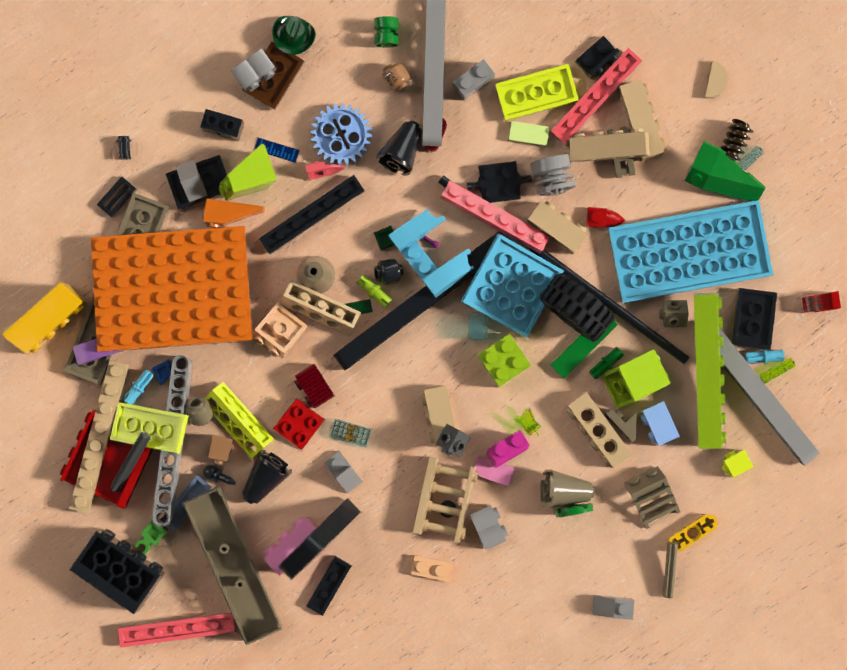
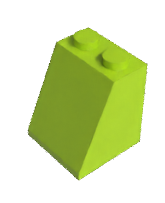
[219,144,277,201]
[601,349,671,409]

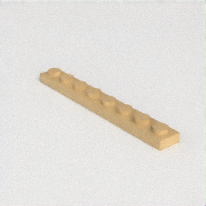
[69,360,129,514]

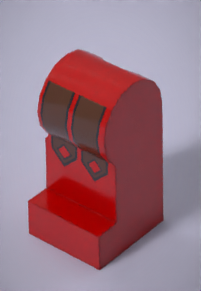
[802,291,841,313]

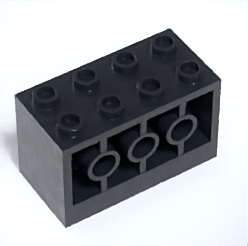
[70,529,166,614]

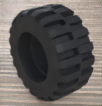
[540,273,614,342]

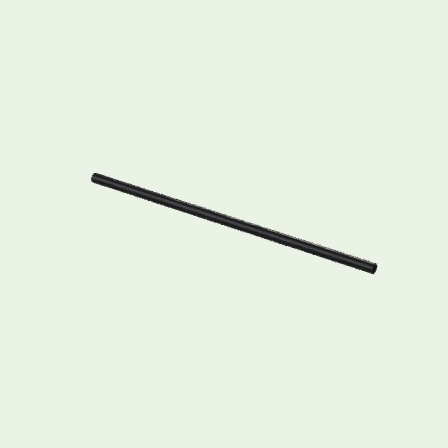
[438,175,689,364]

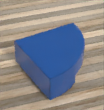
[152,360,171,385]

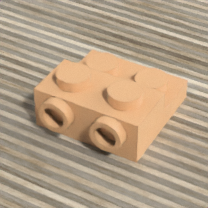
[252,303,307,358]

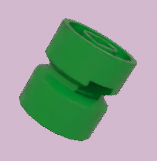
[374,16,399,48]

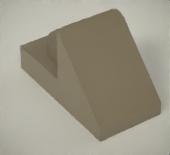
[605,409,637,442]

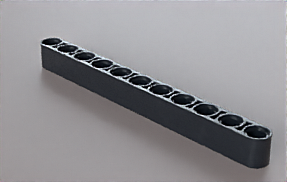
[333,232,504,371]

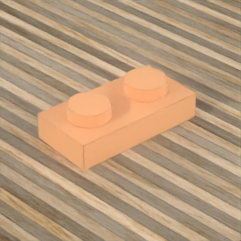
[411,555,452,582]

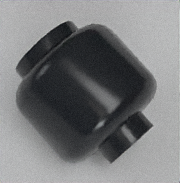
[374,259,404,285]

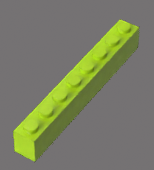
[694,293,726,449]

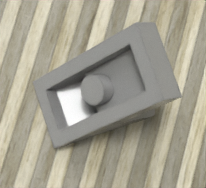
[324,451,363,493]

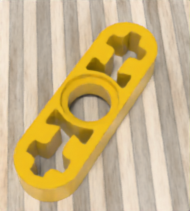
[667,514,718,552]

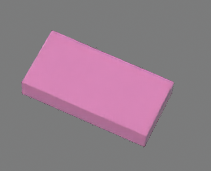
[474,456,514,486]

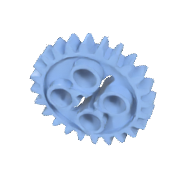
[310,103,372,165]

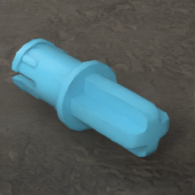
[745,349,784,364]
[122,369,153,405]

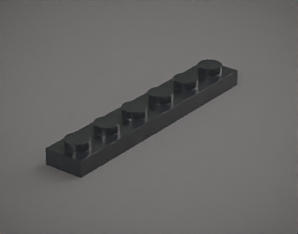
[259,175,365,255]

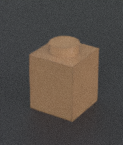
[208,435,233,465]

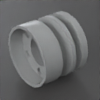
[530,154,576,196]

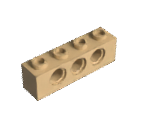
[281,280,361,336]
[566,392,632,468]

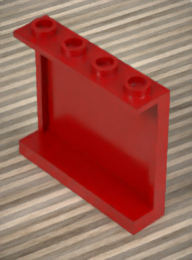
[60,410,153,509]

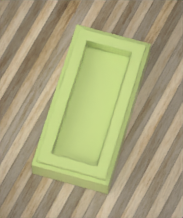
[509,121,549,146]

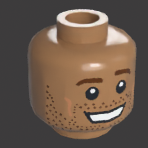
[382,62,410,92]

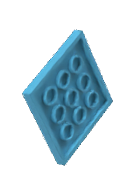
[461,234,564,338]

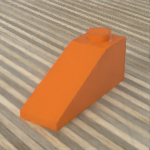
[203,199,265,228]

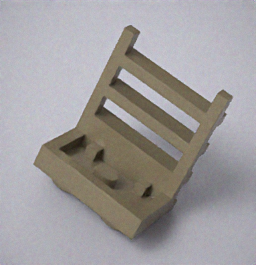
[624,466,680,529]

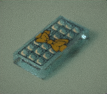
[330,419,372,448]

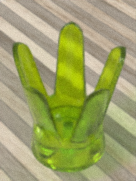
[514,408,541,436]

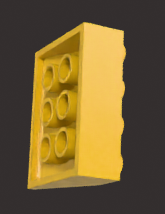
[2,282,86,354]

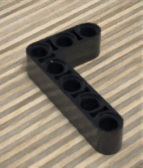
[278,498,361,580]

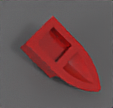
[586,207,625,228]

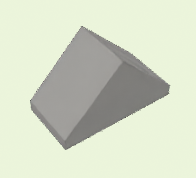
[176,160,208,202]

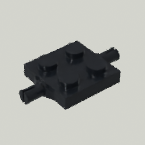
[467,161,532,203]

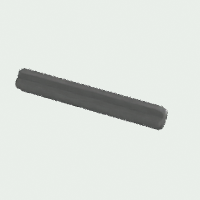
[110,432,151,492]

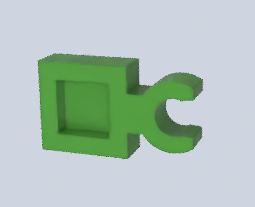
[135,520,169,554]

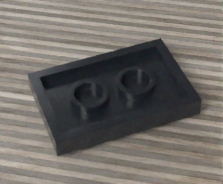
[166,155,227,210]
[732,288,777,350]

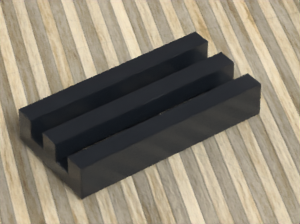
[97,176,137,218]

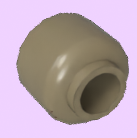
[185,397,213,426]

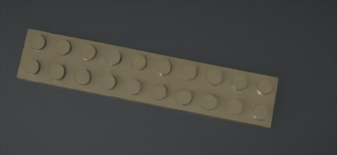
[64,193,170,385]

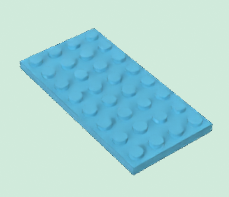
[608,200,773,303]

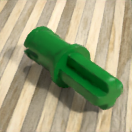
[589,347,624,379]

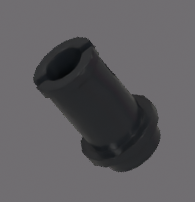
[116,136,132,160]

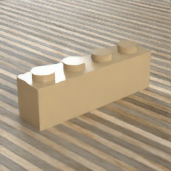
[618,80,666,161]
[569,129,650,163]

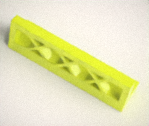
[204,382,274,459]

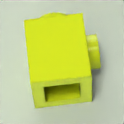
[721,450,754,478]

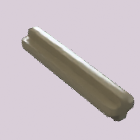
[663,541,678,598]

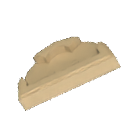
[704,60,728,98]

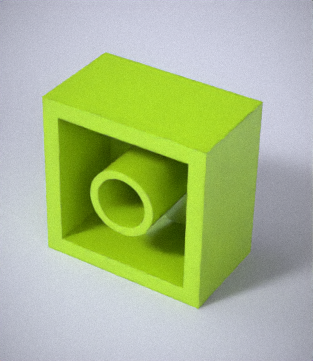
[477,334,531,388]

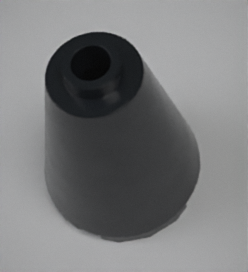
[376,120,422,176]
[242,449,292,504]

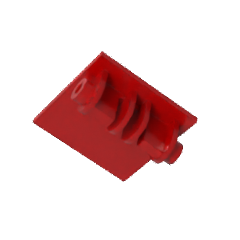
[273,398,325,450]

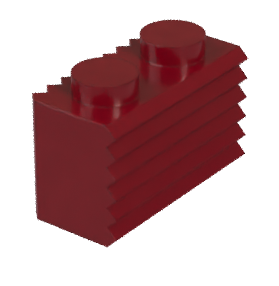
[294,364,335,408]

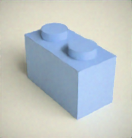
[640,401,680,446]

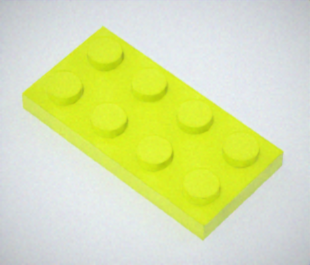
[495,64,579,121]
[110,402,188,454]

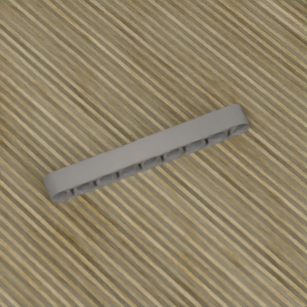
[422,0,446,146]
[719,328,819,466]
[152,355,193,527]

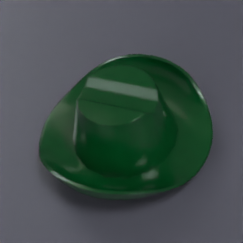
[272,16,316,55]

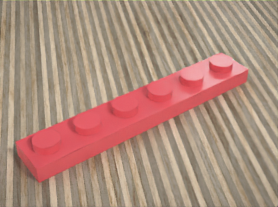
[551,48,642,145]
[440,181,550,254]
[118,613,236,648]

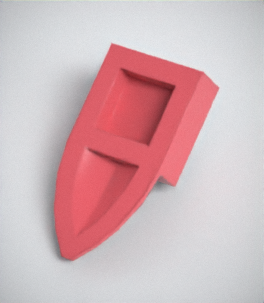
[306,161,345,180]

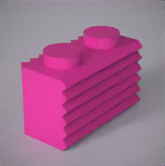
[486,430,530,468]

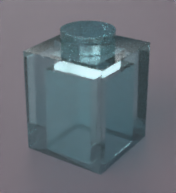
[468,312,487,340]

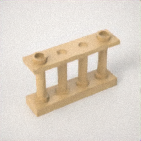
[413,457,479,543]

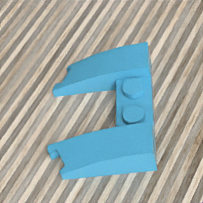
[388,209,474,298]

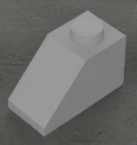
[592,595,635,620]

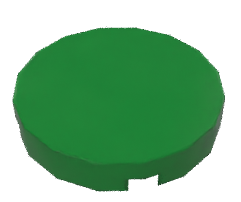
[555,503,594,518]

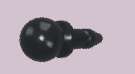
[203,465,236,485]

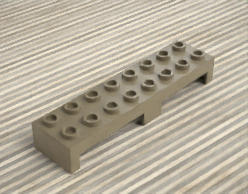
[182,486,282,645]

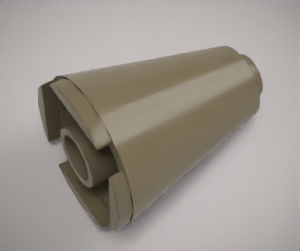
[297,256,335,293]
[540,469,595,508]

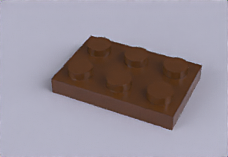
[242,41,305,110]

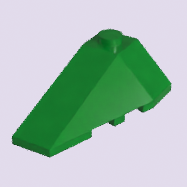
[685,141,766,201]

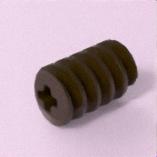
[720,119,754,161]

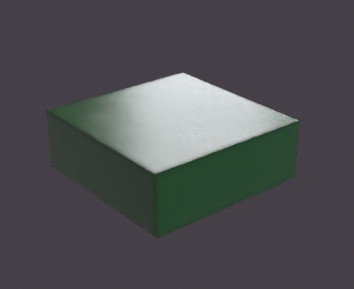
[373,226,394,250]

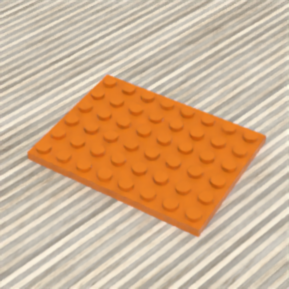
[91,226,253,352]

